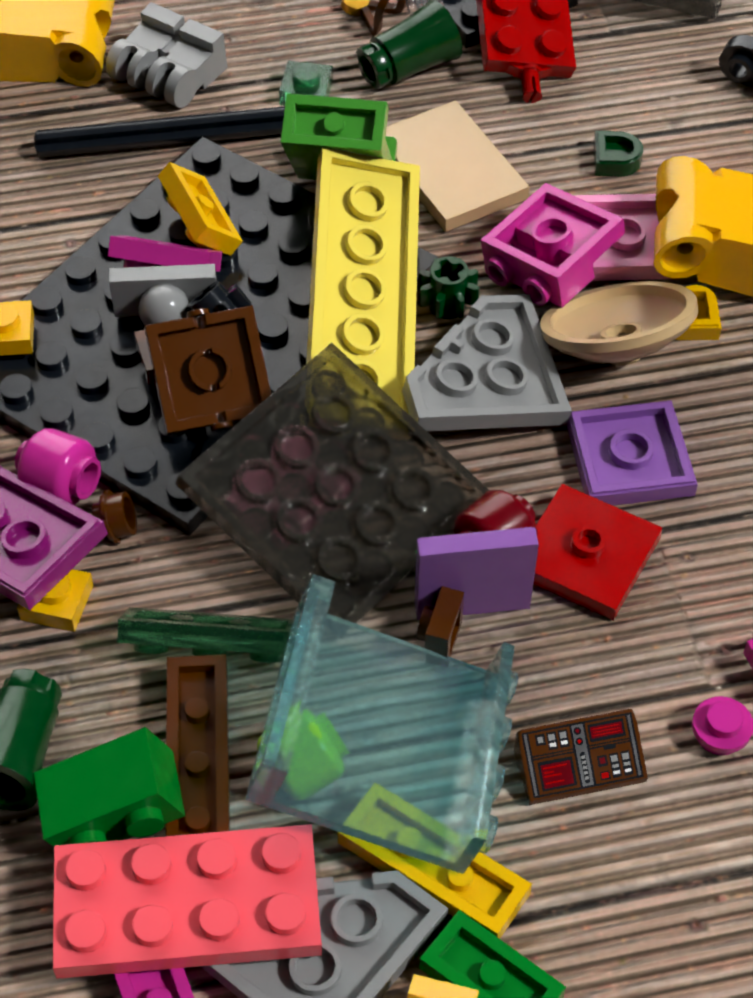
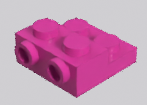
[480,183,625,308]

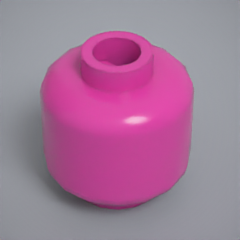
[14,428,101,505]

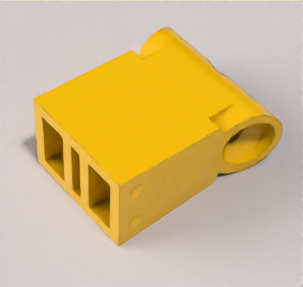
[0,0,115,87]
[654,156,753,297]

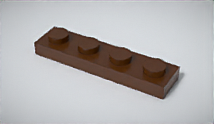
[166,654,230,836]

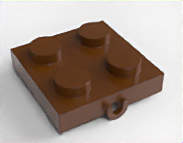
[144,305,275,435]

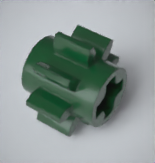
[418,256,480,319]

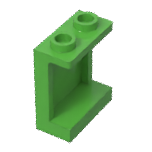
[281,93,397,180]

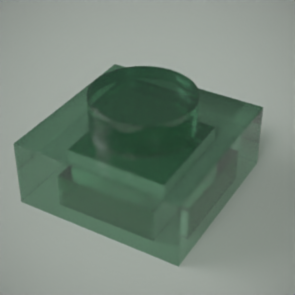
[279,61,333,106]

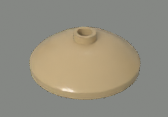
[540,281,698,366]

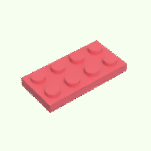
[53,824,322,979]

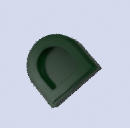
[593,131,643,177]

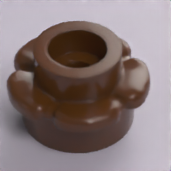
[92,490,137,544]

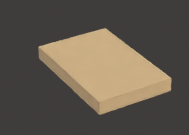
[386,100,530,232]

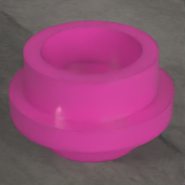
[692,696,753,755]

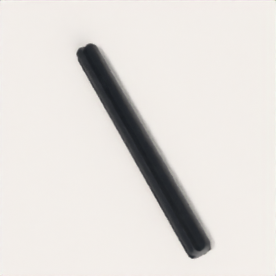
[34,106,285,158]

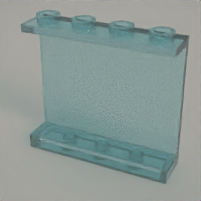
[245,574,519,874]

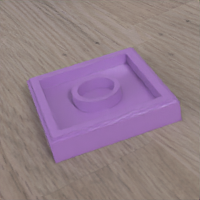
[566,400,698,505]
[414,527,539,620]

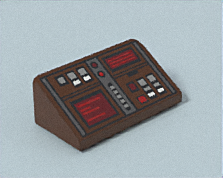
[514,709,648,805]

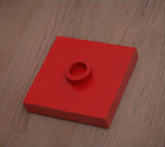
[533,484,663,621]

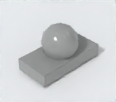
[109,264,217,326]

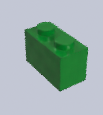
[34,727,186,847]

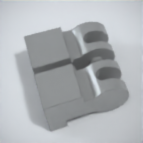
[106,2,228,108]

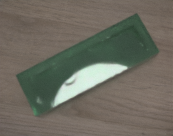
[117,607,301,663]

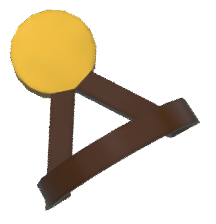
[341,0,410,36]

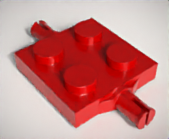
[476,0,576,103]

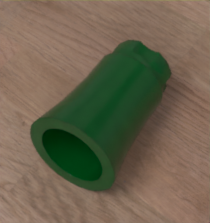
[356,0,462,89]
[0,669,62,811]

